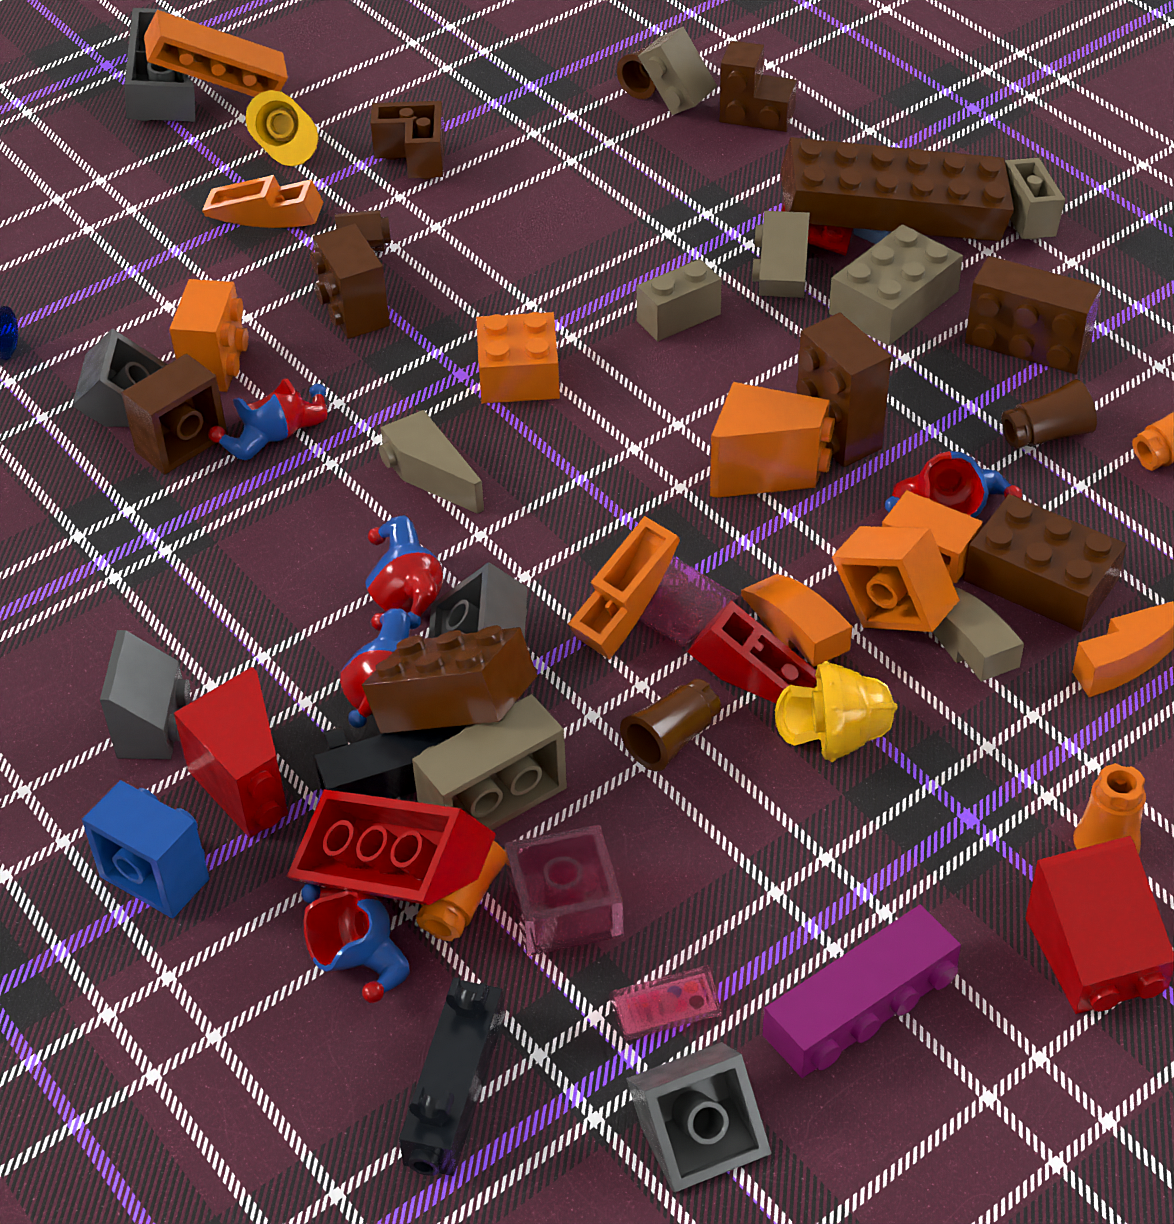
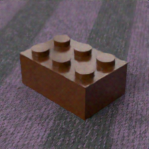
[965,256,1102,374]
[796,312,892,467]
[964,494,1127,632]
[362,625,538,733]

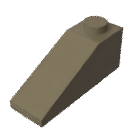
[379,410,484,514]

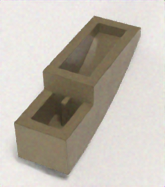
[933,587,1024,682]

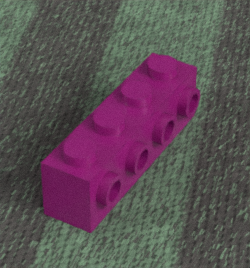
[762,904,961,1078]

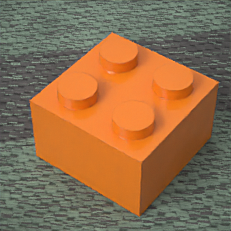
[169,279,249,392]
[476,312,560,403]
[832,526,960,632]

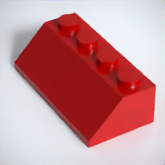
[286,789,496,905]

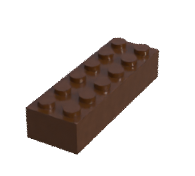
[781,137,1014,241]

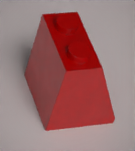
[174,667,288,838]
[1025,836,1174,1014]

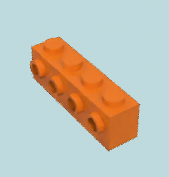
[144,10,288,97]

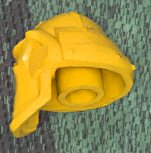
[775,661,898,762]

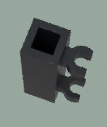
[314,724,472,799]
[399,977,505,1176]

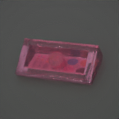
[609,965,723,1041]

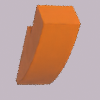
[202,175,324,228]
[568,516,680,660]
[741,574,853,667]
[1072,601,1174,697]

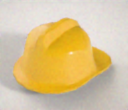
[245,90,319,167]

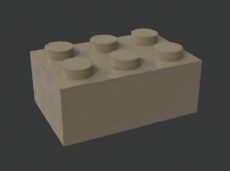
[829,224,963,346]
[412,694,567,830]

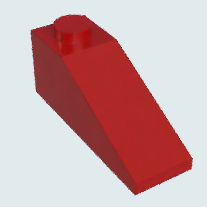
[687,600,817,704]

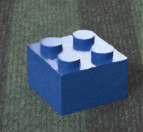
[82,780,210,919]

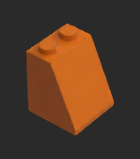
[710,382,835,498]

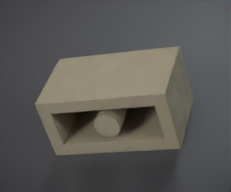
[638,27,717,115]
[1005,158,1065,240]
[752,211,809,298]
[636,259,722,342]

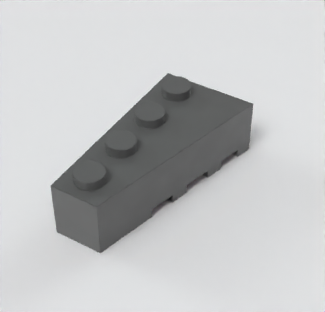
[124,8,195,122]

